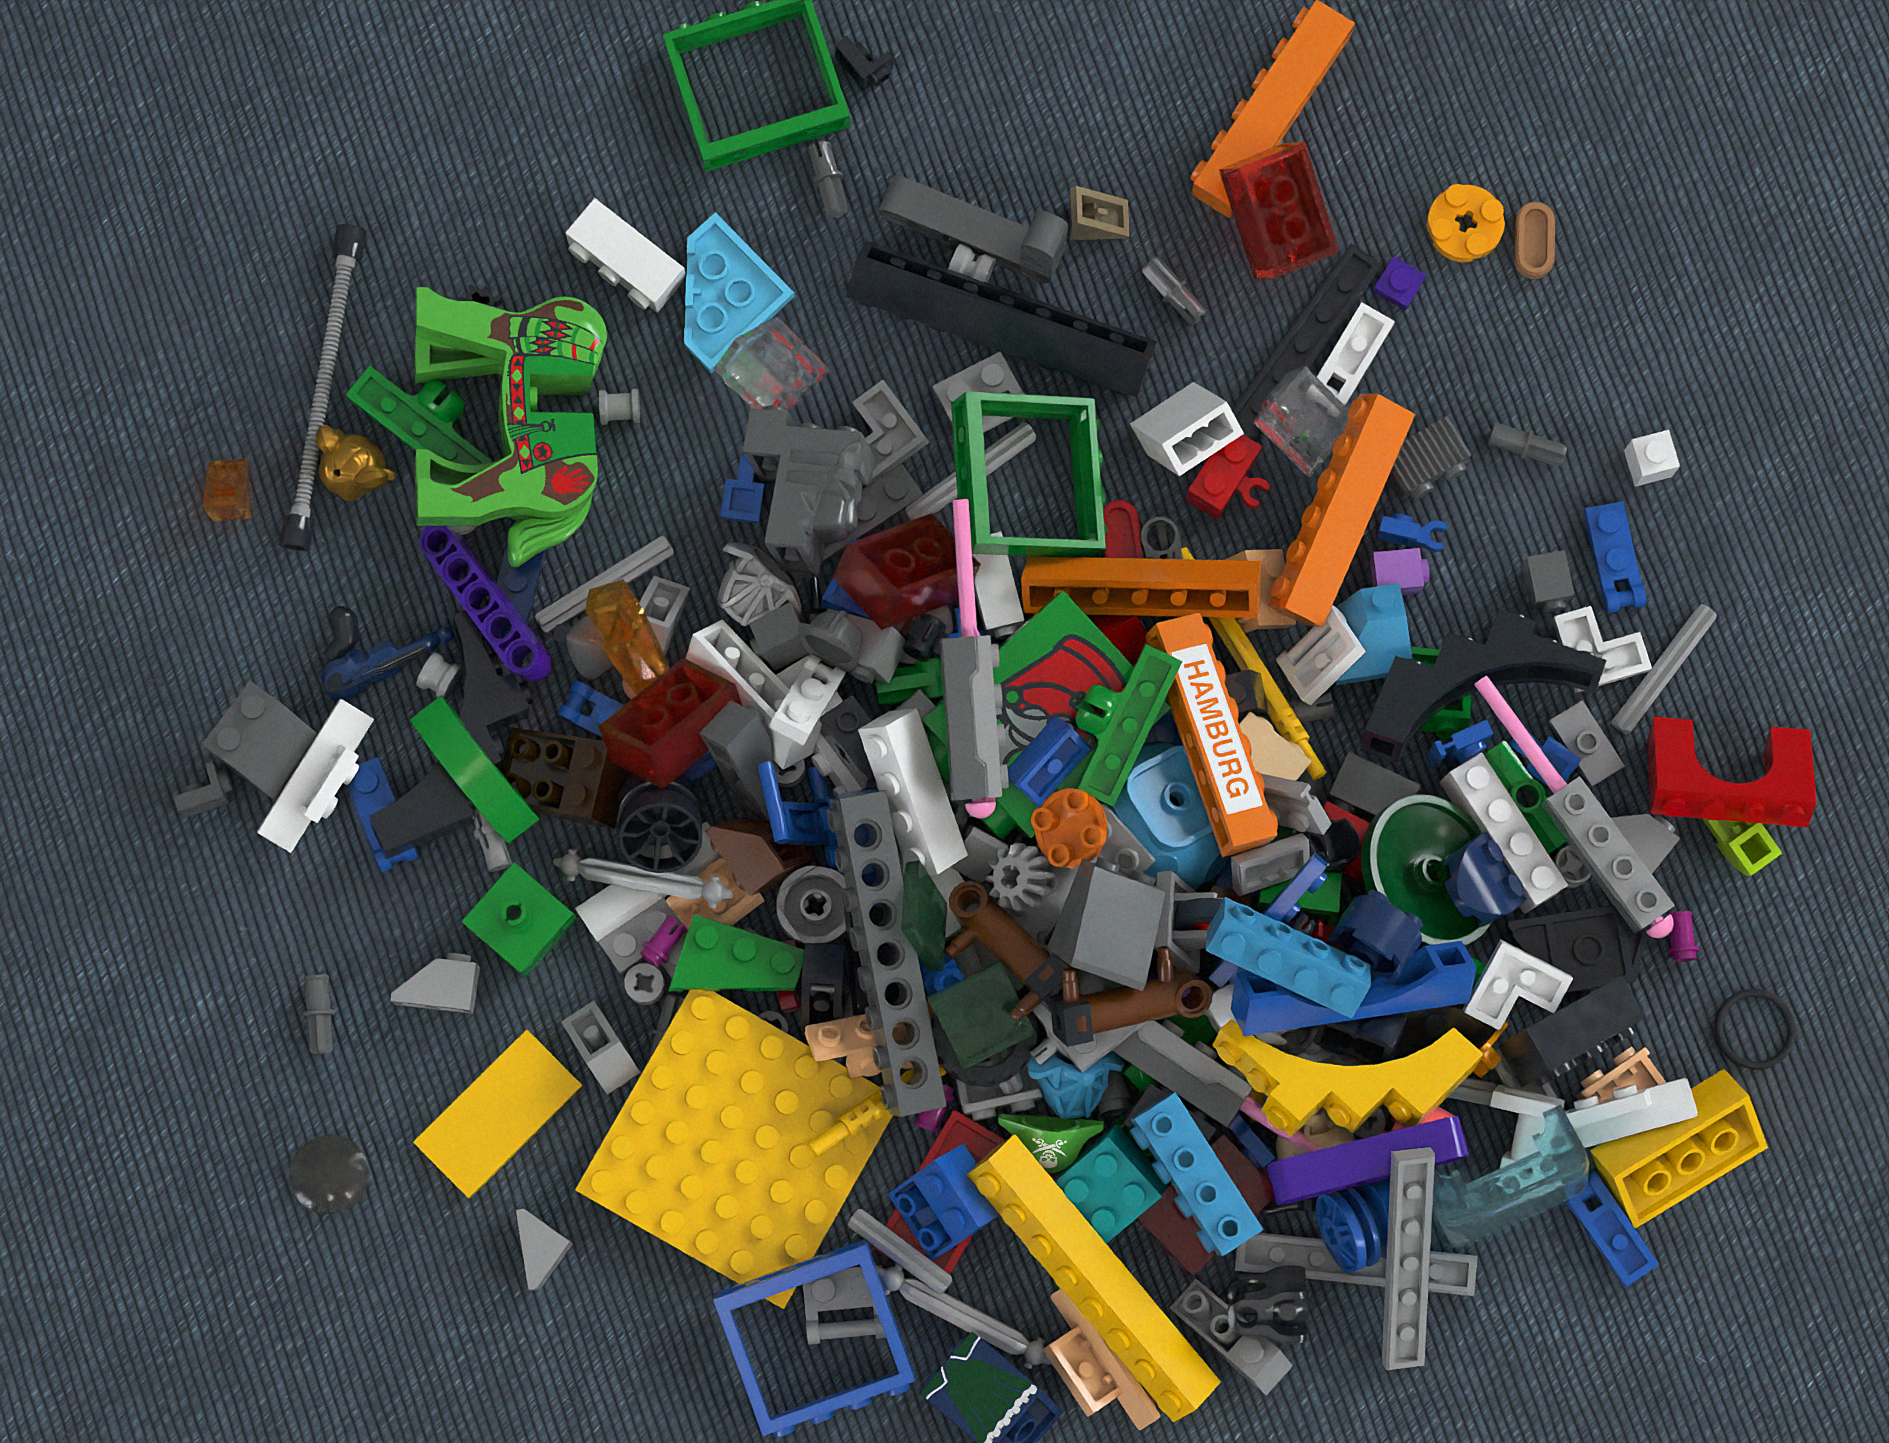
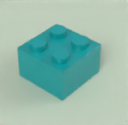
[1054,1124,1169,1243]

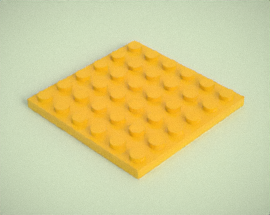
[575,990,893,1309]

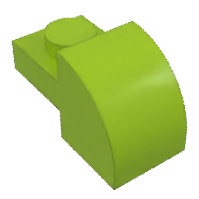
[1702,818,1782,876]

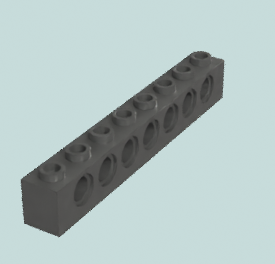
[827,790,946,1117]

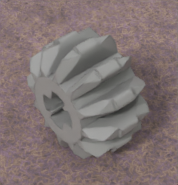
[985,843,1055,912]

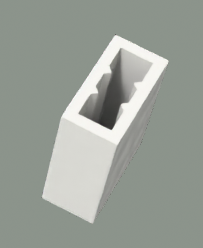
[1130,382,1244,476]

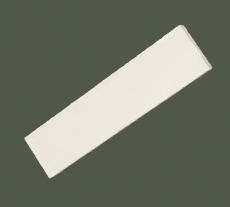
[575,821,720,941]

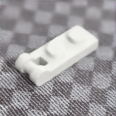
[1307,302,1395,414]
[769,653,846,746]

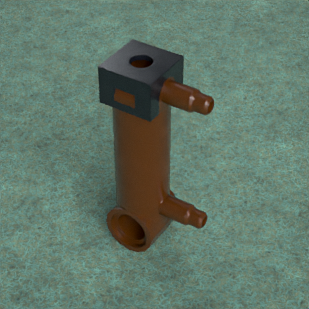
[944,881,1081,1022]
[1049,946,1213,1047]

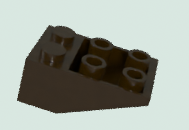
[501,727,633,829]

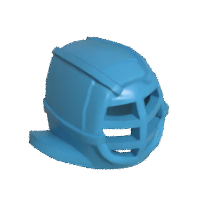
[1028,1036,1124,1120]

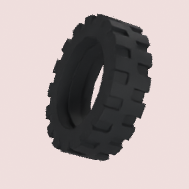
[930,979,1037,1087]

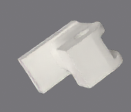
[1490,1084,1565,1193]

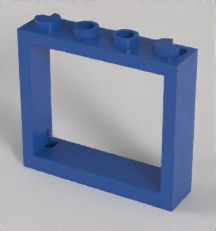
[713,1239,915,1438]

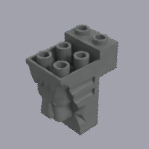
[742,405,877,574]

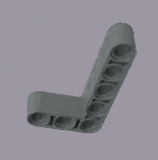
[878,176,1068,283]

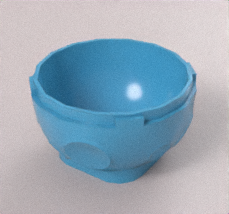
[1097,741,1229,890]

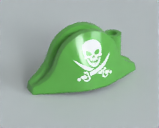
[998,1114,1104,1173]

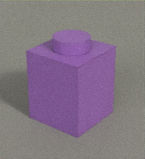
[1369,548,1429,596]

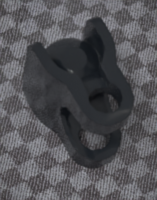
[1228,1265,1309,1343]

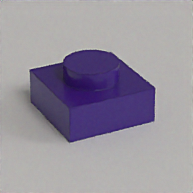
[1373,256,1427,311]

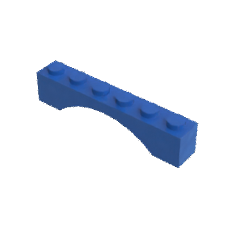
[1230,941,1477,1036]

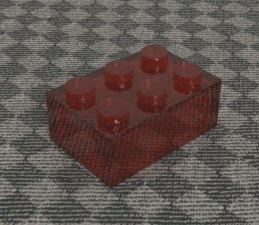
[1219,142,1340,279]
[833,513,981,630]
[598,658,743,789]
[1135,1134,1275,1278]

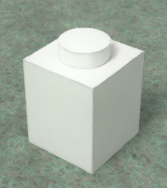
[1624,430,1680,487]

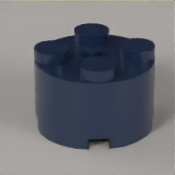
[1327,890,1423,984]

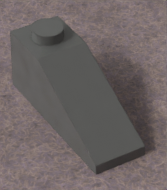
[699,700,771,820]

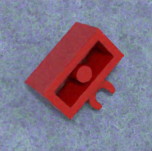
[1185,435,1270,520]

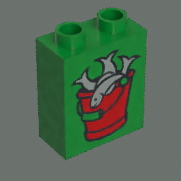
[921,590,1171,841]

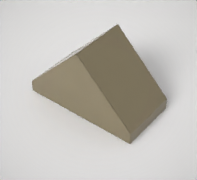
[1068,186,1130,240]

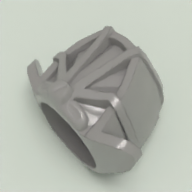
[717,542,801,626]

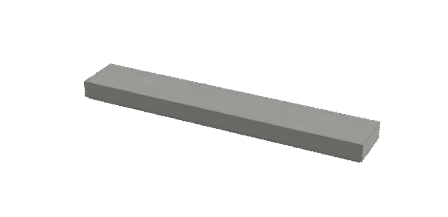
[1382,1147,1435,1370]
[1234,1233,1478,1296]

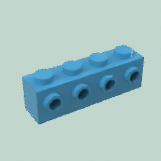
[1206,897,1371,1019]
[1130,1092,1263,1256]

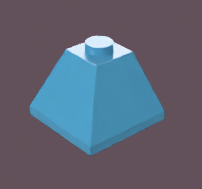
[1336,583,1412,685]

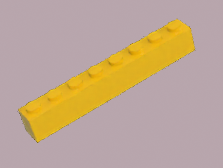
[967,1134,1221,1423]

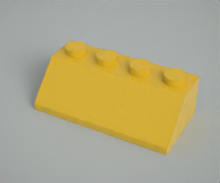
[1590,1069,1768,1229]

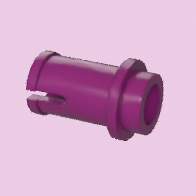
[1667,911,1700,962]
[640,915,688,968]
[914,1084,955,1134]

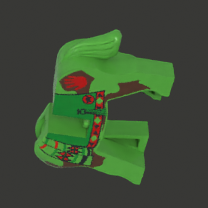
[415,287,607,567]

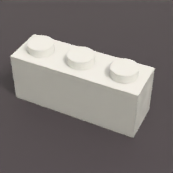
[566,198,686,313]

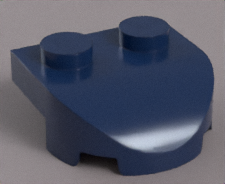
[1443,832,1527,926]

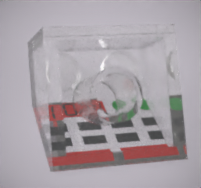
[713,316,830,411]
[1254,366,1349,477]

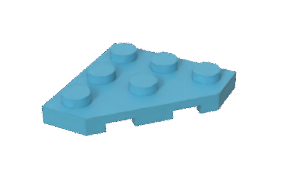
[684,212,795,374]

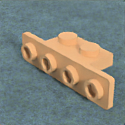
[805,999,967,1078]
[1043,1288,1161,1430]

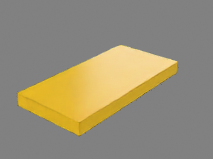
[413,1030,583,1199]

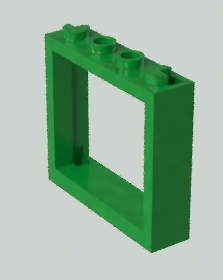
[663,0,850,172]
[951,392,1108,558]

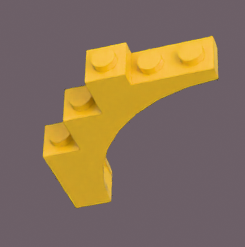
[1212,1019,1484,1137]

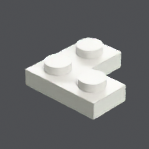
[1552,606,1652,693]
[1463,939,1573,1030]

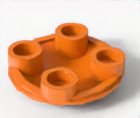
[1031,788,1108,868]

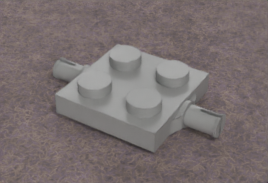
[1030,970,1147,1073]

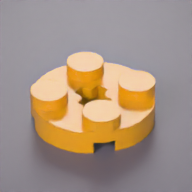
[1426,184,1505,263]

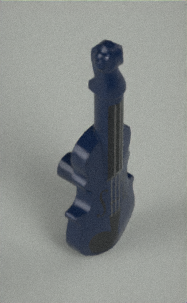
[321,627,454,702]

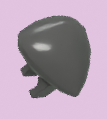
[552,608,623,680]

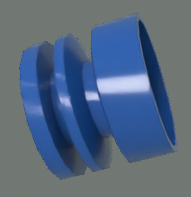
[1316,1178,1390,1274]

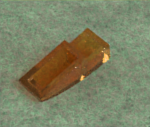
[585,579,674,699]

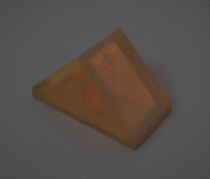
[203,459,252,521]

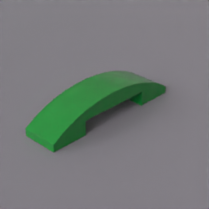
[410,695,540,843]

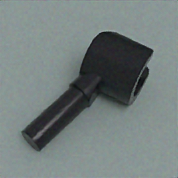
[809,578,827,623]
[1264,1196,1319,1216]

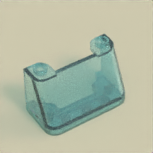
[1432,1105,1590,1248]

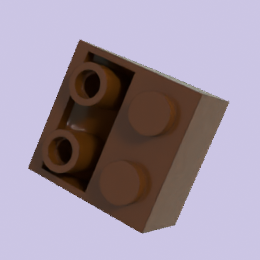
[705,817,816,896]

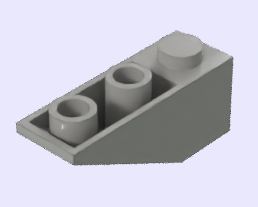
[1170,1279,1293,1395]

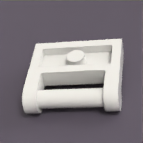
[1276,605,1366,705]

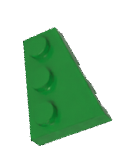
[669,914,804,991]

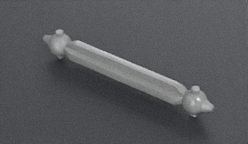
[553,849,733,908]
[876,1263,1052,1369]

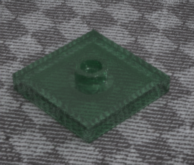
[901,860,947,972]
[927,961,1035,1070]

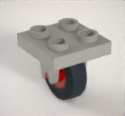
[1154,871,1224,973]

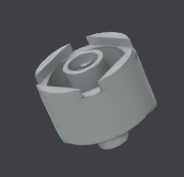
[776,866,846,948]

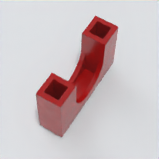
[1647,717,1816,827]

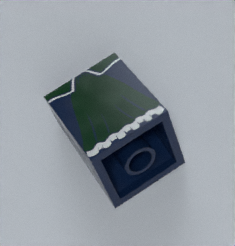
[920,1331,1063,1443]

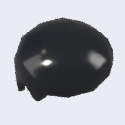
[1298,812,1361,872]

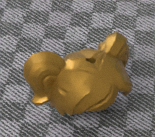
[315,425,396,501]

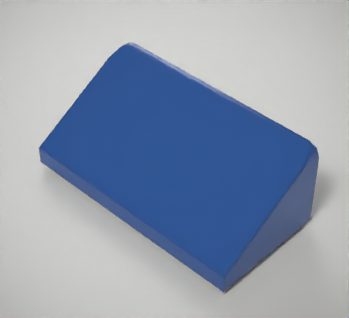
[1007,716,1092,807]

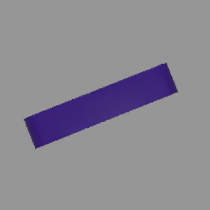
[420,526,551,682]
[1266,1116,1469,1205]

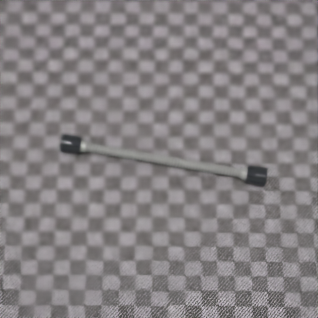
[279,224,367,551]

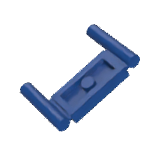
[757,761,829,846]

